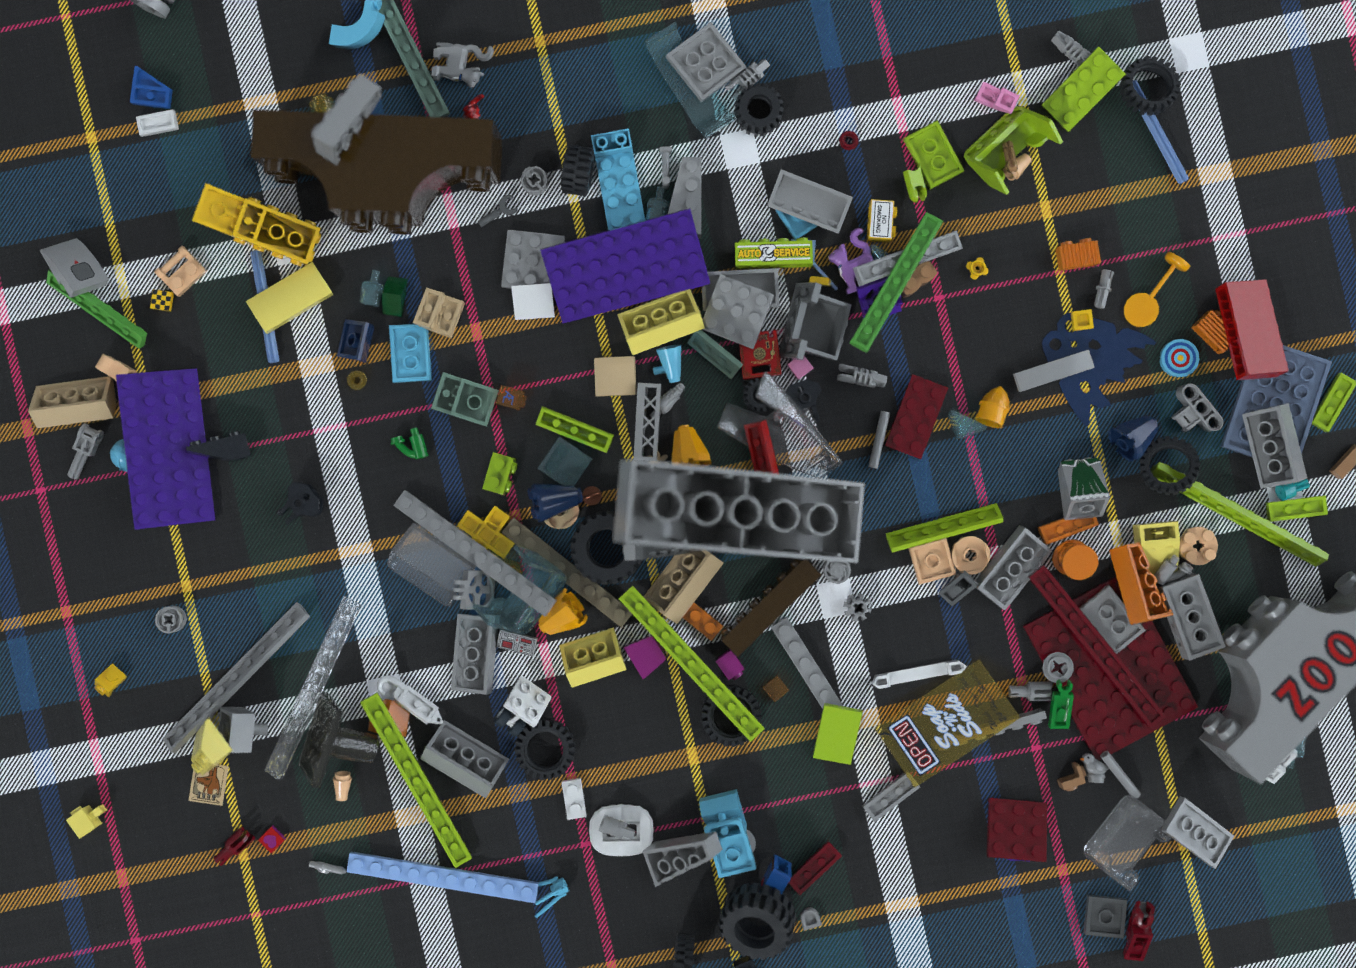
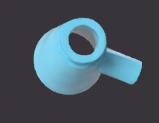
[653,345,681,383]

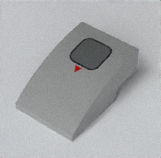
[40,238,109,298]

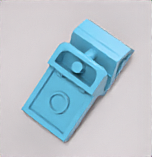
[699,789,757,878]

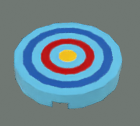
[1159,339,1200,377]

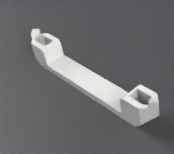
[871,660,967,689]

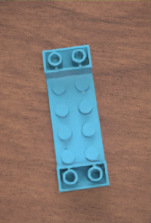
[591,129,645,230]

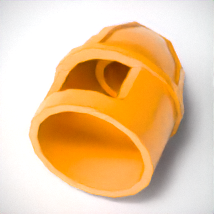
[975,386,1010,428]

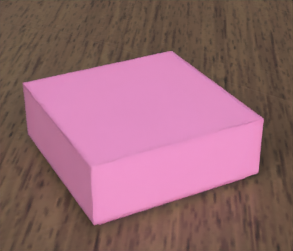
[787,356,814,380]

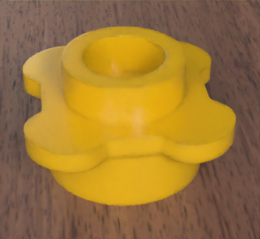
[966,257,988,280]

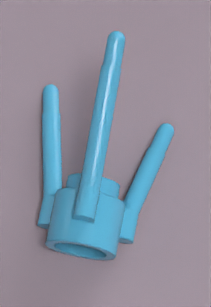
[535,876,570,918]

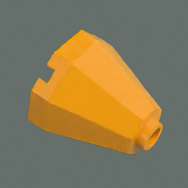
[671,425,711,467]
[538,588,588,635]

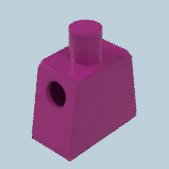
[624,635,667,679]

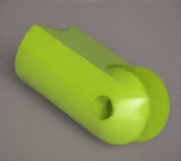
[903,167,927,203]

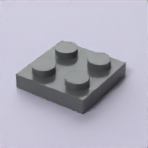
[1083,894,1127,939]

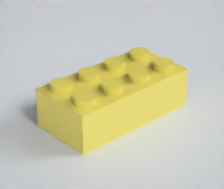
[617,289,705,355]

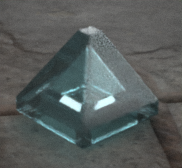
[870,244,890,259]

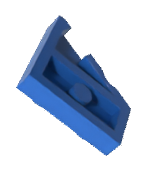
[130,66,173,109]

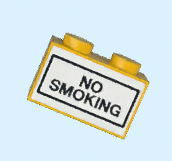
[866,199,897,243]

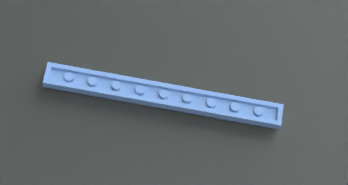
[347,851,539,903]

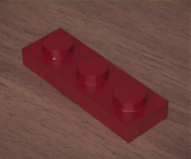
[789,840,842,895]

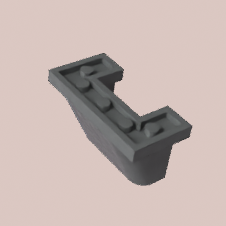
[779,282,851,361]

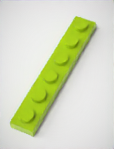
[886,503,1003,553]

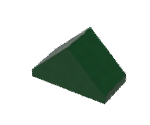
[382,276,408,317]

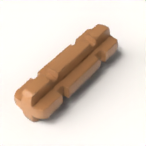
[1002,141,1018,173]

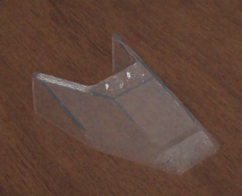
[717,372,842,479]

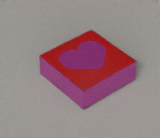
[258,826,286,854]

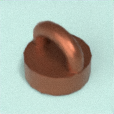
[582,486,602,505]

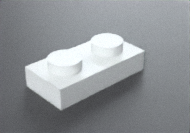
[562,778,587,820]

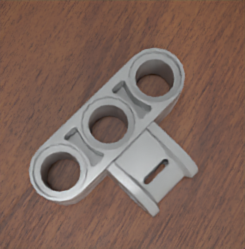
[1171,384,1223,433]

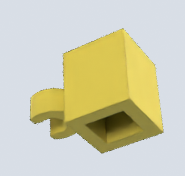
[66,804,107,839]

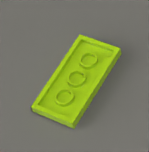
[1041,47,1126,132]

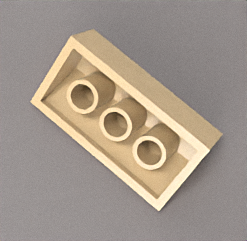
[28,376,117,428]
[644,549,723,624]

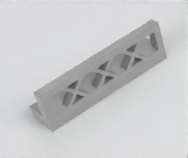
[634,383,661,461]

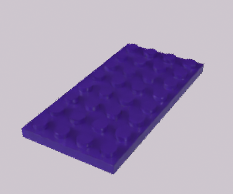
[540,208,710,323]
[116,368,215,530]

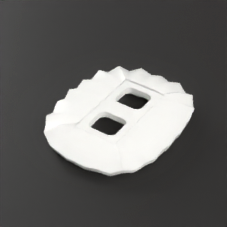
[589,804,654,856]

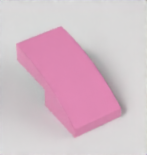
[974,82,1020,114]

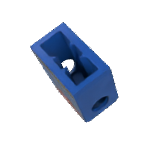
[760,854,792,894]

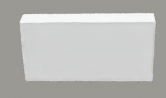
[136,109,179,137]

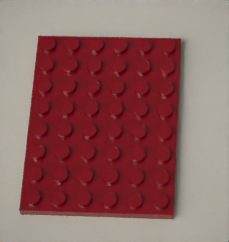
[1023,576,1198,761]

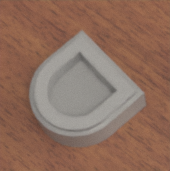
[800,907,822,931]

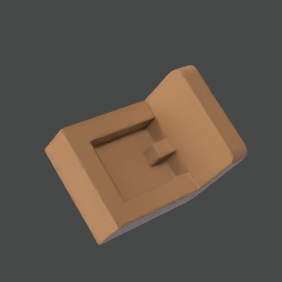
[1057,762,1086,791]

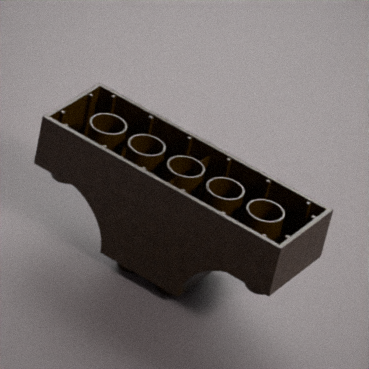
[251,109,502,235]

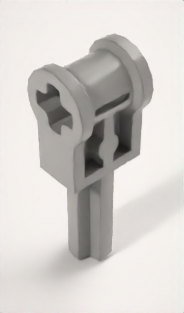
[67,423,104,480]

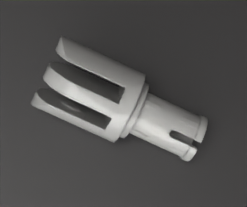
[1008,681,1052,701]

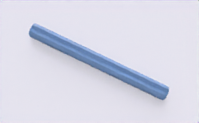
[1132,80,1189,184]
[250,250,279,363]

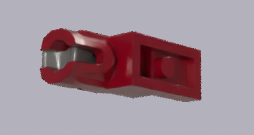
[1123,901,1155,961]

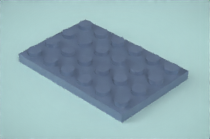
[1220,345,1332,457]

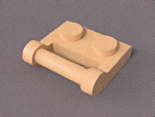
[154,245,207,297]

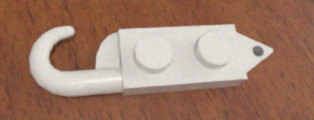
[377,675,443,725]

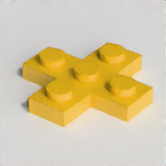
[457,506,515,559]

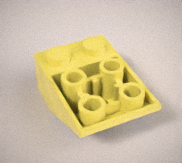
[1133,521,1180,575]

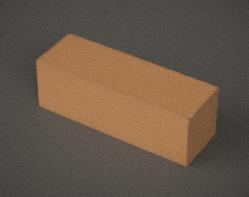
[1329,444,1356,479]

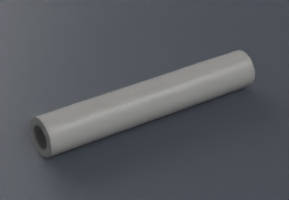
[868,411,890,469]
[1100,751,1141,799]

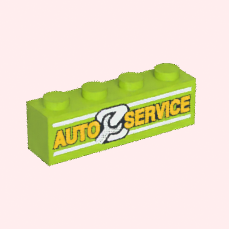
[735,238,813,269]

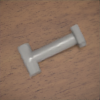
[659,146,672,189]

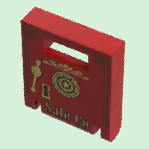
[739,329,782,380]

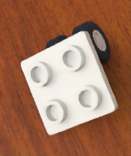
[494,676,551,737]

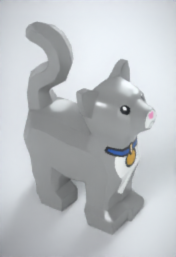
[431,42,494,88]

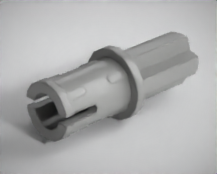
[1094,269,1114,309]

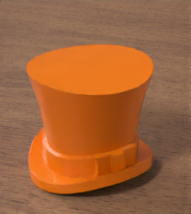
[1052,539,1099,580]

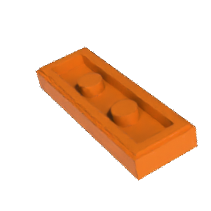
[1037,517,1099,545]

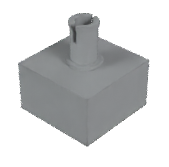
[218,707,268,753]

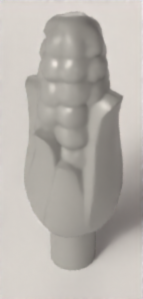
[650,383,685,420]

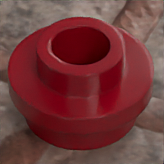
[839,131,859,150]

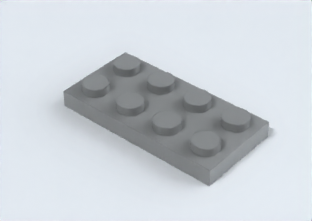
[1161,796,1234,869]

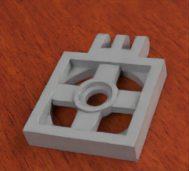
[453,570,495,610]

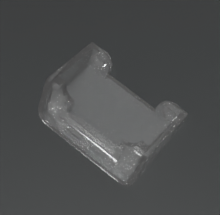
[1083,795,1172,891]

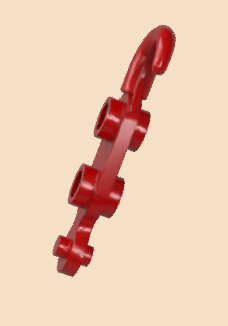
[463,94,484,119]

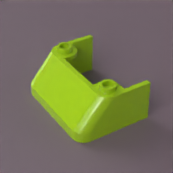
[964,106,1063,195]

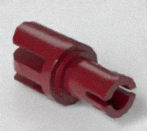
[213,826,256,866]

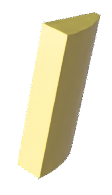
[246,262,333,334]

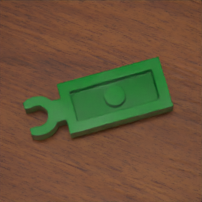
[1048,680,1074,729]

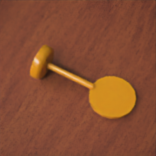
[1124,252,1190,327]

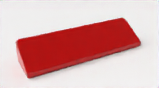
[744,420,779,474]

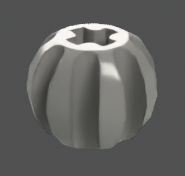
[843,593,872,622]

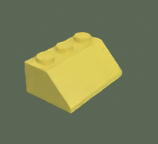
[559,628,627,688]

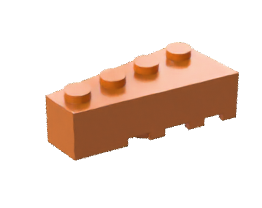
[1109,542,1173,625]

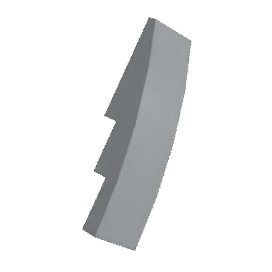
[1013,350,1095,392]

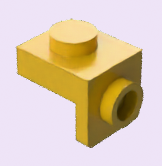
[95,663,127,697]

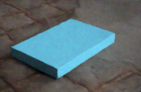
[389,324,432,383]

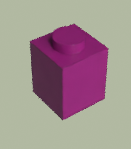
[715,649,744,680]

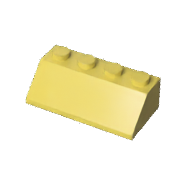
[191,719,233,776]

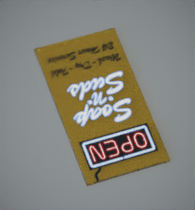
[875,660,1020,788]

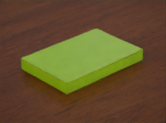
[903,120,965,190]
[813,703,863,765]

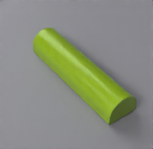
[535,407,614,453]

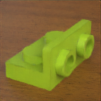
[482,452,518,495]

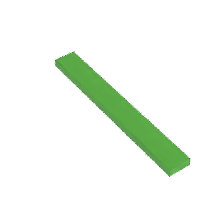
[850,212,943,353]

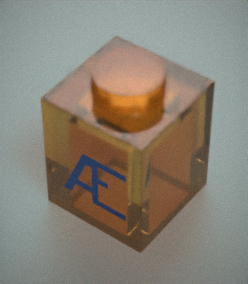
[496,385,527,411]

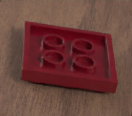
[987,798,1047,862]

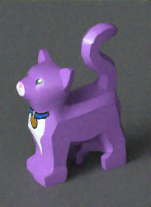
[828,228,876,295]

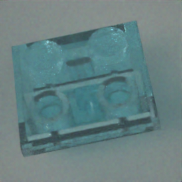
[538,437,592,486]

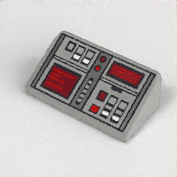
[496,628,538,657]

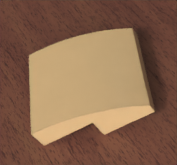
[413,288,465,338]
[594,356,637,397]

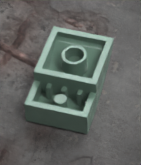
[431,372,499,427]

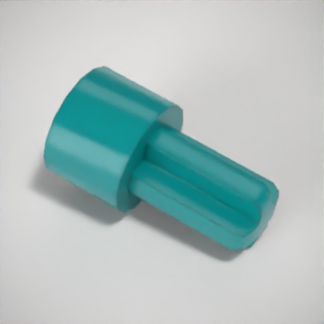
[1275,479,1310,501]

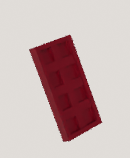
[884,374,948,459]

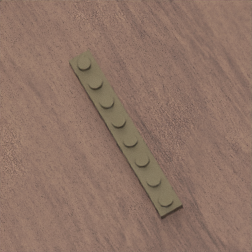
[502,517,632,628]

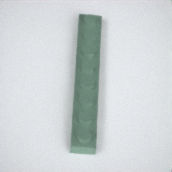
[379,0,450,117]

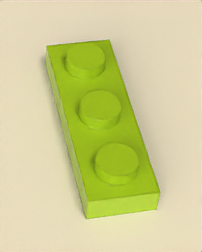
[1312,373,1356,432]
[1266,495,1328,522]

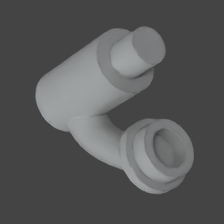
[1154,554,1193,585]

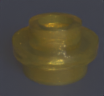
[347,371,367,390]

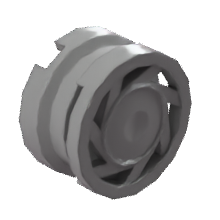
[521,166,548,196]
[823,560,851,584]
[155,605,187,633]

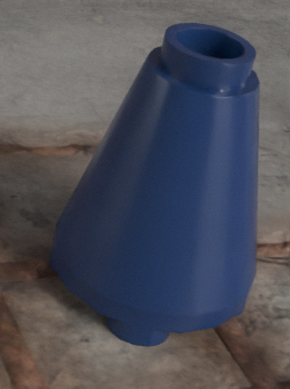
[527,484,583,522]

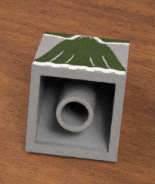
[1058,457,1110,520]

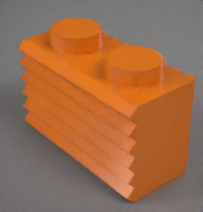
[1055,238,1101,271]
[1191,309,1229,354]

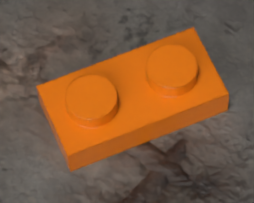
[683,602,723,641]

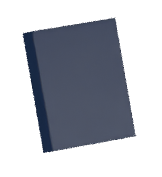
[337,319,375,363]

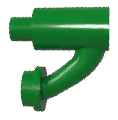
[390,427,428,460]

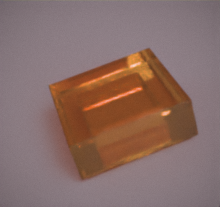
[762,675,789,702]

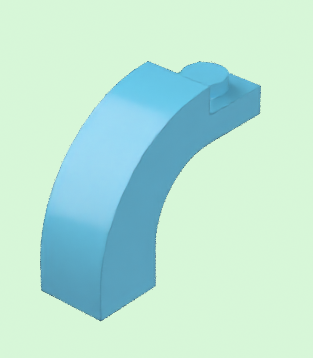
[329,0,385,49]

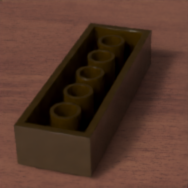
[720,558,821,657]

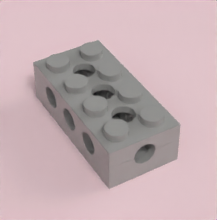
[1157,573,1226,661]

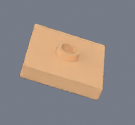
[908,538,956,585]

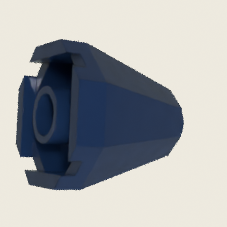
[1108,415,1158,462]

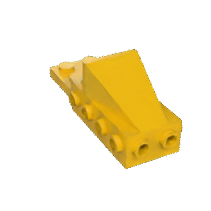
[192,184,321,267]

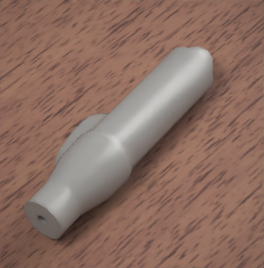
[309,861,347,875]

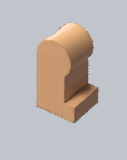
[95,353,137,381]

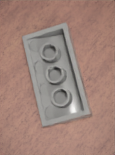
[975,525,1052,610]
[451,614,499,695]

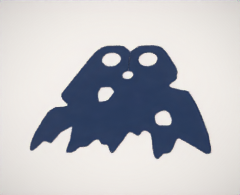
[1042,313,1156,426]

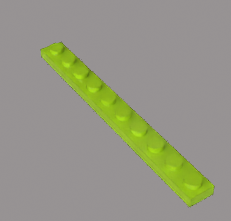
[1150,462,1329,567]
[619,586,765,742]
[360,692,472,868]

